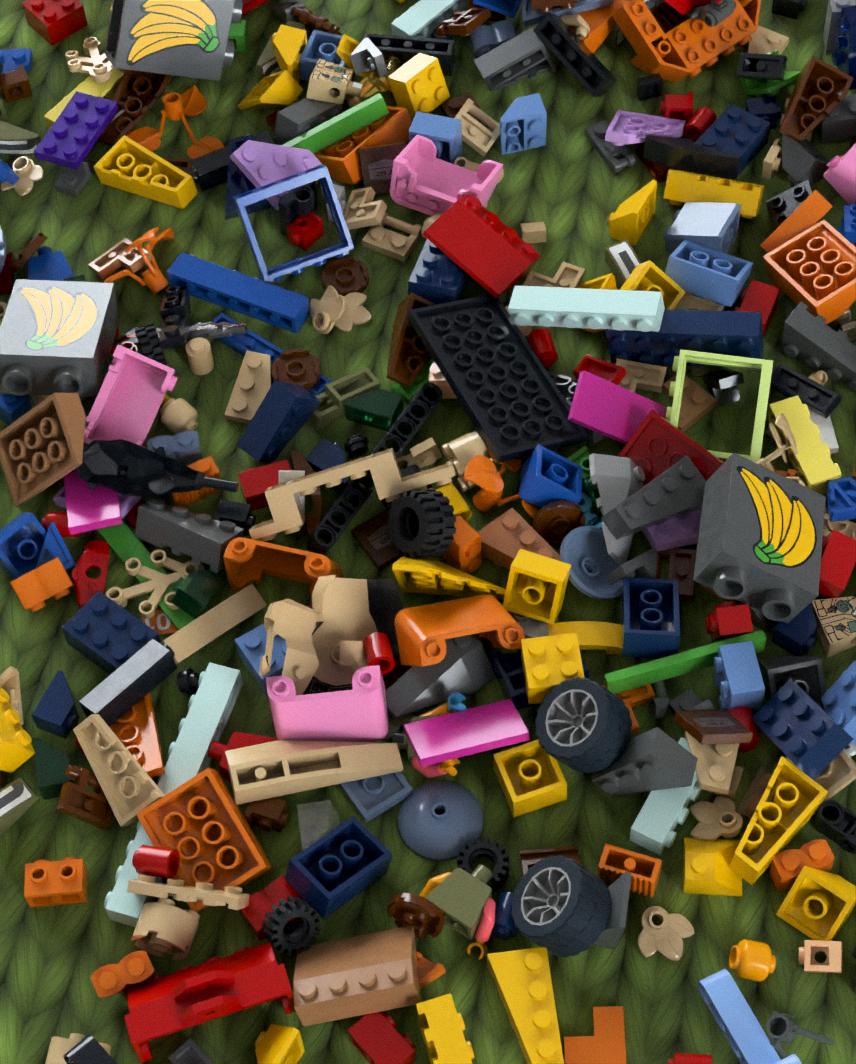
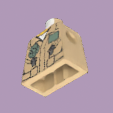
[306,58,363,104]
[811,596,856,658]

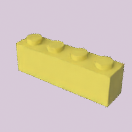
[44,67,124,131]
[768,395,841,495]

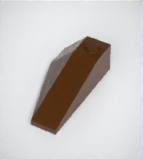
[779,56,854,143]
[97,70,172,146]
[386,292,437,387]

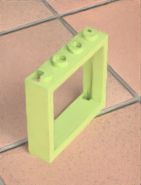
[666,349,773,462]

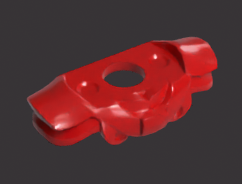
[71,539,109,608]

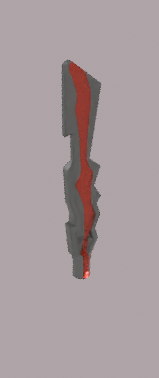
[116,322,247,345]

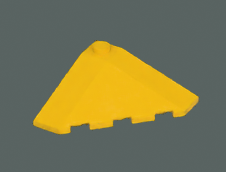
[392,556,506,600]

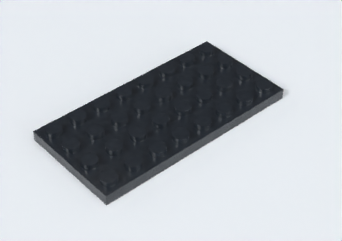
[407,294,589,463]

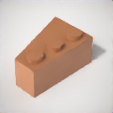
[478,508,561,570]

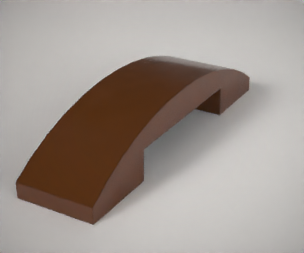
[290,450,324,541]

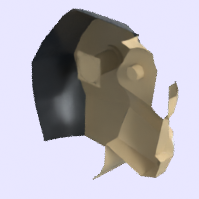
[259,575,403,696]

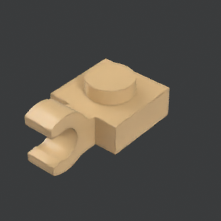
[761,139,782,180]
[397,437,442,471]

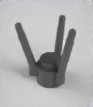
[767,1011,834,1059]

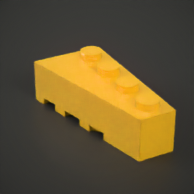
[663,169,765,219]
[487,947,564,1064]
[416,993,475,1064]

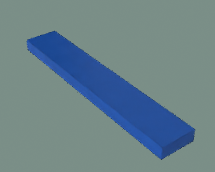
[207,312,333,396]

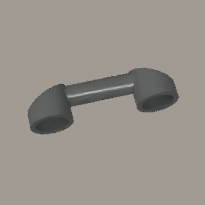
[634,658,669,719]

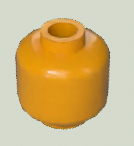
[729,939,776,982]

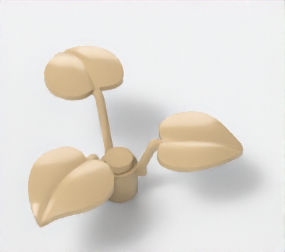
[754,413,806,487]

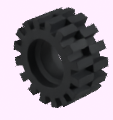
[134,323,167,365]
[457,837,509,893]
[262,896,321,955]

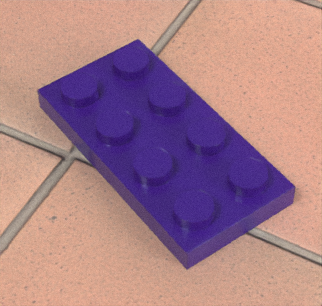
[34,91,118,170]

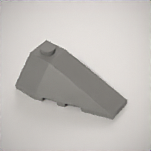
[589,453,645,565]

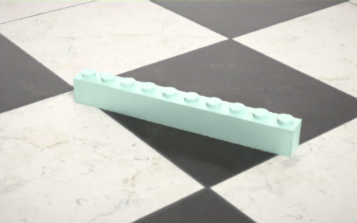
[104,662,243,927]

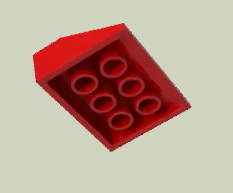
[422,193,541,298]

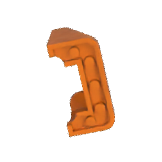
[223,537,344,597]
[395,595,525,667]

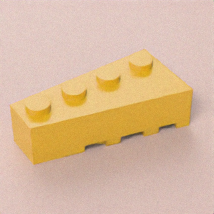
[93,135,198,209]
[0,686,35,774]
[729,756,828,885]

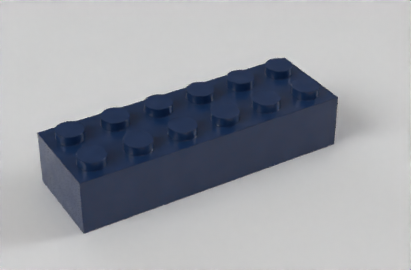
[606,310,764,367]

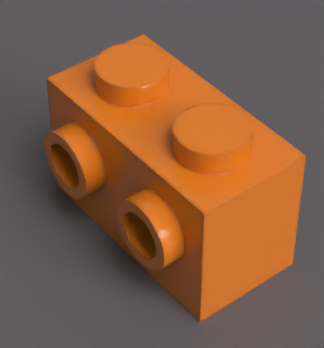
[24,857,88,908]

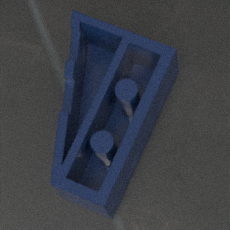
[237,380,322,463]

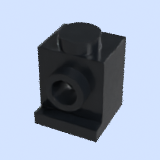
[214,499,256,536]

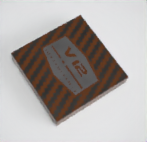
[359,141,406,194]
[351,507,403,571]
[674,709,753,745]

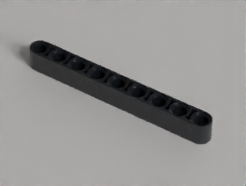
[307,383,442,555]

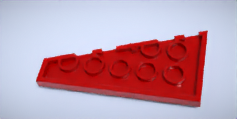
[618,410,723,485]

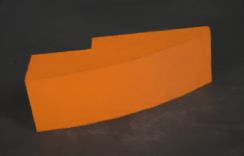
[760,189,833,253]

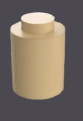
[186,337,214,375]

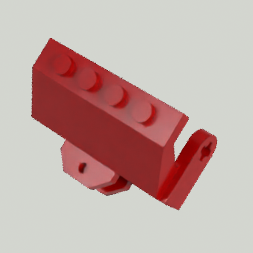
[124,942,296,1063]

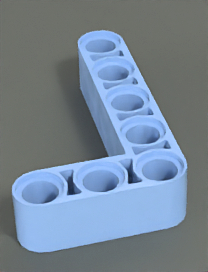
[697,968,802,1064]

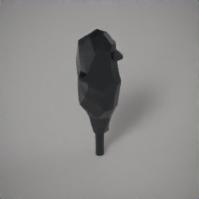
[76,439,239,498]

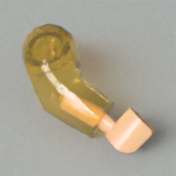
[346,57,401,108]

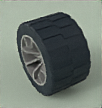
[535,677,632,773]
[511,855,611,957]

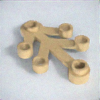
[65,37,113,83]
[105,549,205,619]

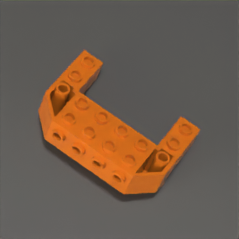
[612,0,761,83]

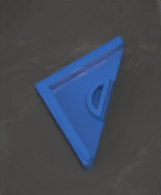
[35,522,76,570]

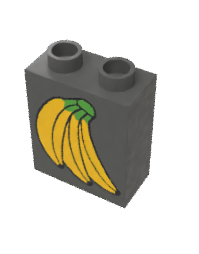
[105,0,243,81]
[0,279,119,397]
[693,453,826,624]

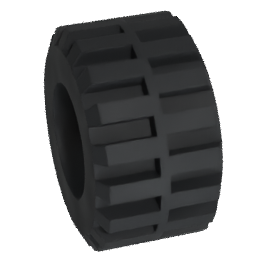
[387,489,456,558]

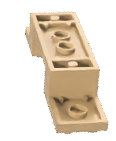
[249,448,456,542]

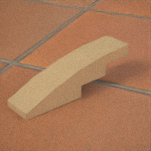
[161,584,267,665]

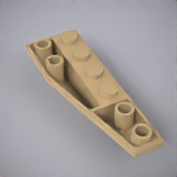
[225,740,403,805]

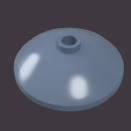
[560,526,628,601]
[398,781,483,861]

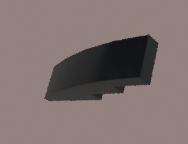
[643,135,740,179]

